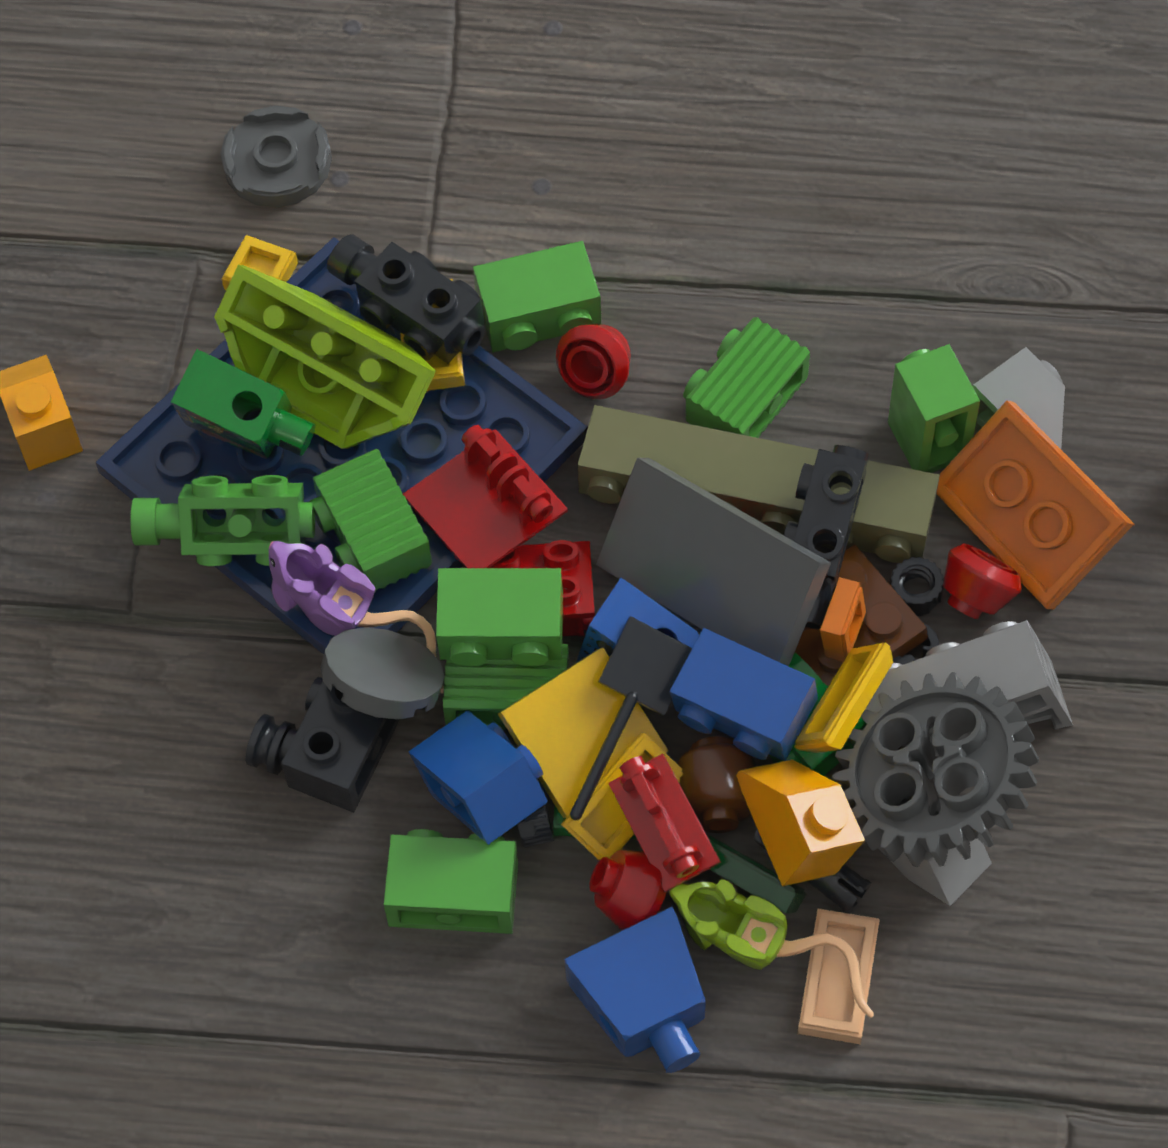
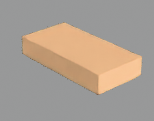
[798,909,880,1045]

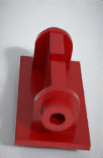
[608,753,721,893]

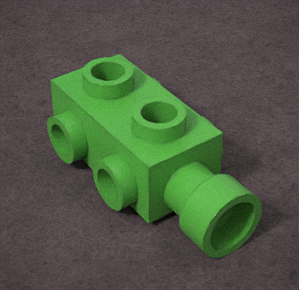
[131,475,315,566]

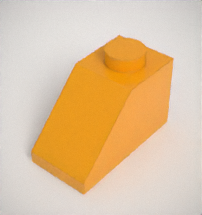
[0,355,83,471]
[736,759,865,886]

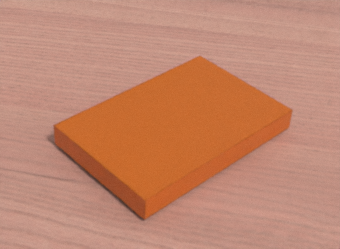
[937,400,1134,610]

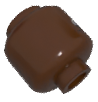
[677,736,756,833]

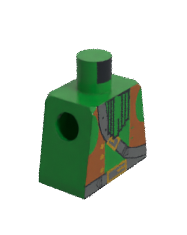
[171,349,316,459]

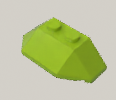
[214,265,436,449]

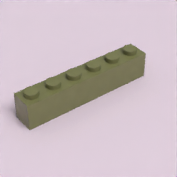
[578,405,940,563]

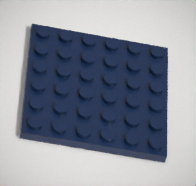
[95,237,588,654]

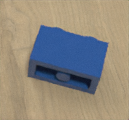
[669,628,818,761]
[408,710,548,845]

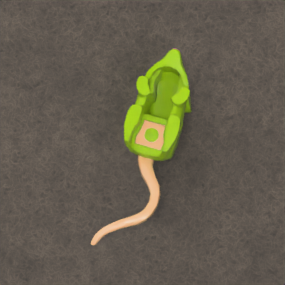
[669,879,874,1018]

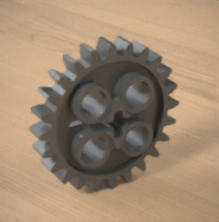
[833,672,1039,867]

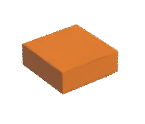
[820,577,866,662]

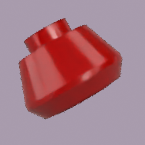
[556,324,631,399]
[943,543,1022,619]
[589,850,666,931]

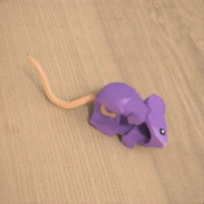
[268,541,444,693]

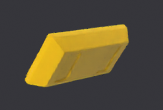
[794,642,893,753]
[561,732,683,860]

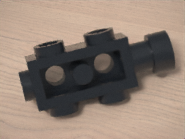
[327,234,485,364]
[784,445,869,630]

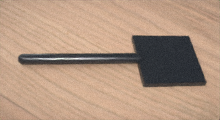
[570,616,692,820]

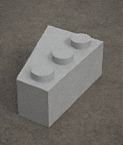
[866,620,1073,756]

